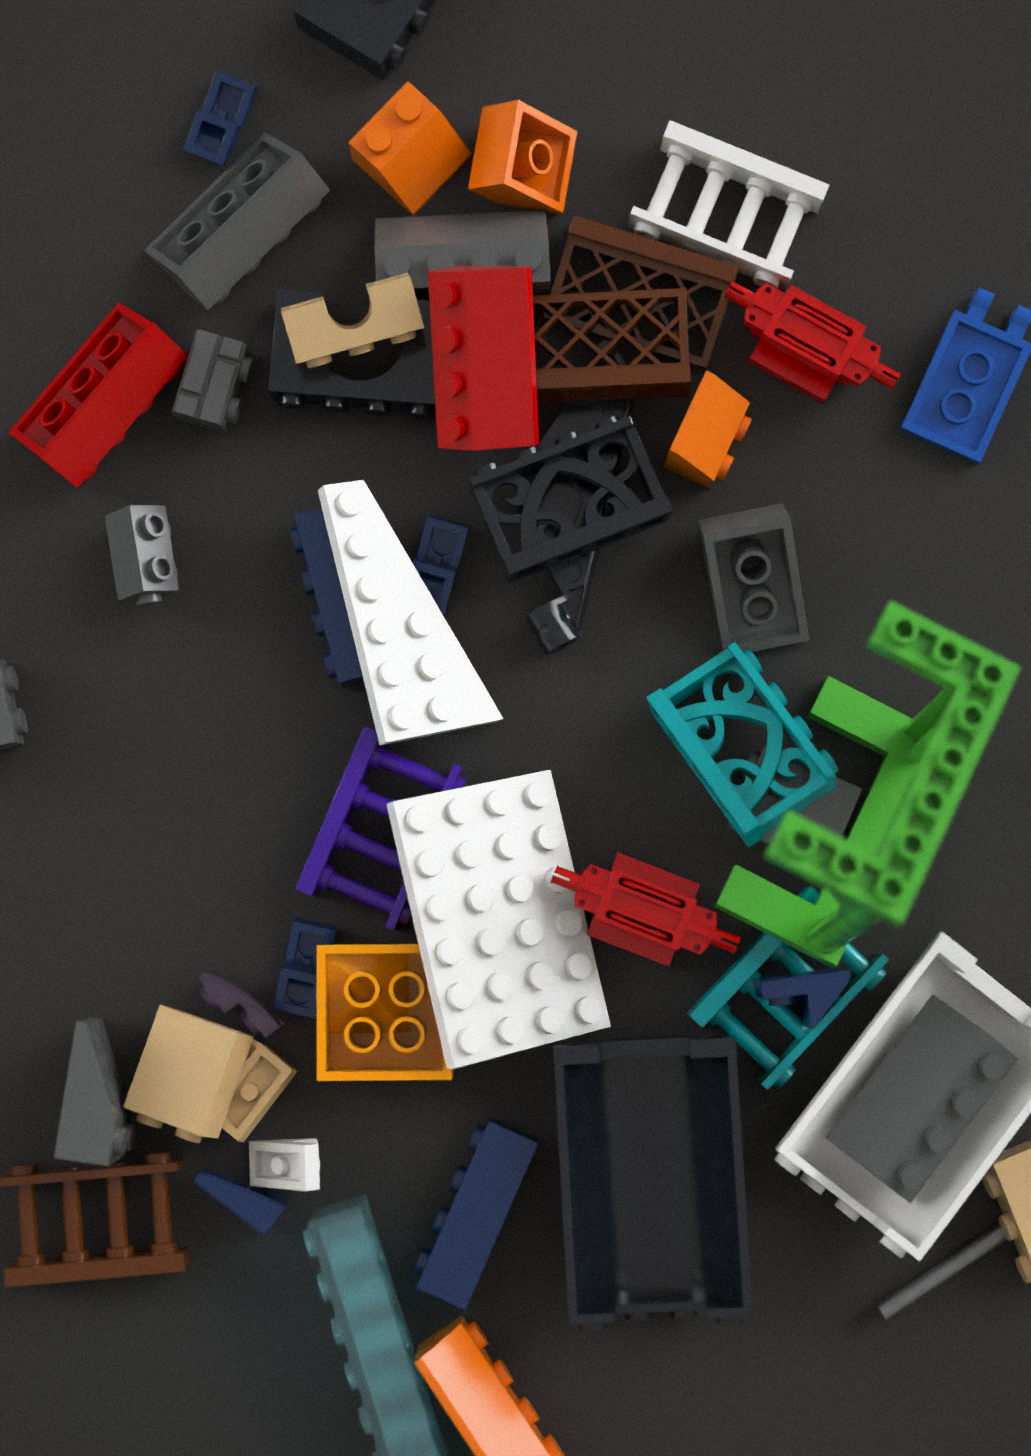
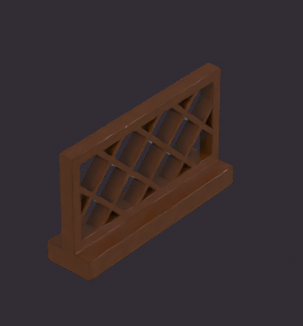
[543,215,739,369]
[533,288,691,403]

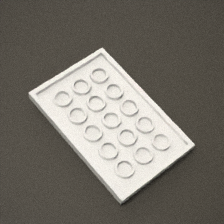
[386,770,611,1069]

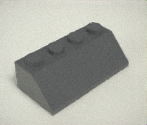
[144,132,330,310]
[375,210,551,301]
[825,994,1018,1204]

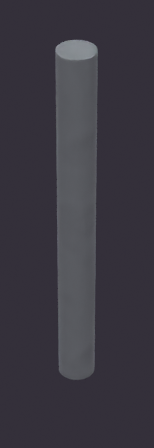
[876,1223,1008,1321]

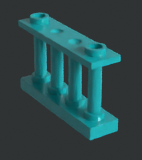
[686,886,889,1090]

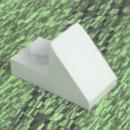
[249,1138,320,1191]

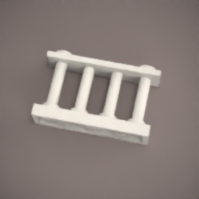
[628,120,829,291]

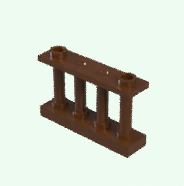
[0,1151,191,1287]

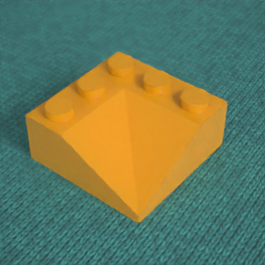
[317,944,454,1081]

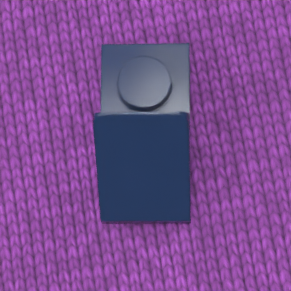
[753,967,851,1030]

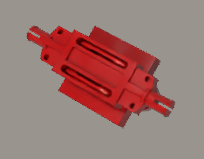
[724,280,901,404]
[550,853,741,967]

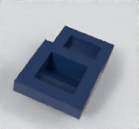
[183,70,259,166]
[413,514,470,614]
[273,917,338,1019]

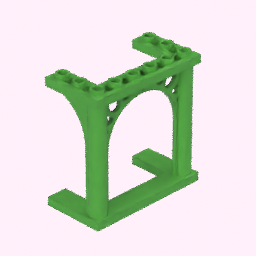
[714,600,1021,968]

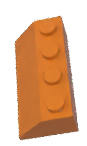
[414,1315,564,1456]

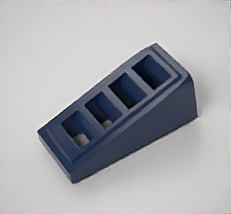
[194,1169,289,1235]

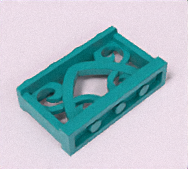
[646,641,839,848]

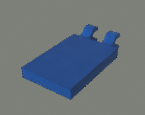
[899,287,1031,465]

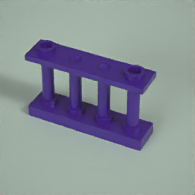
[295,726,467,930]

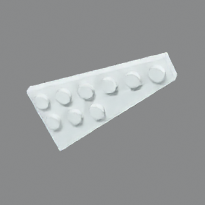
[317,480,503,745]

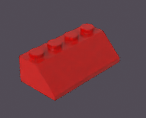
[428,265,539,451]
[8,302,188,489]

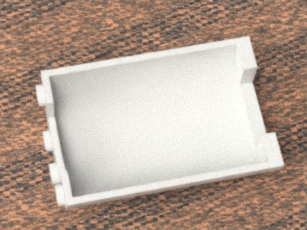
[774,932,1031,1261]

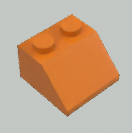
[348,81,472,217]
[468,100,577,214]
[663,371,752,489]

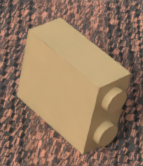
[123,1005,254,1143]

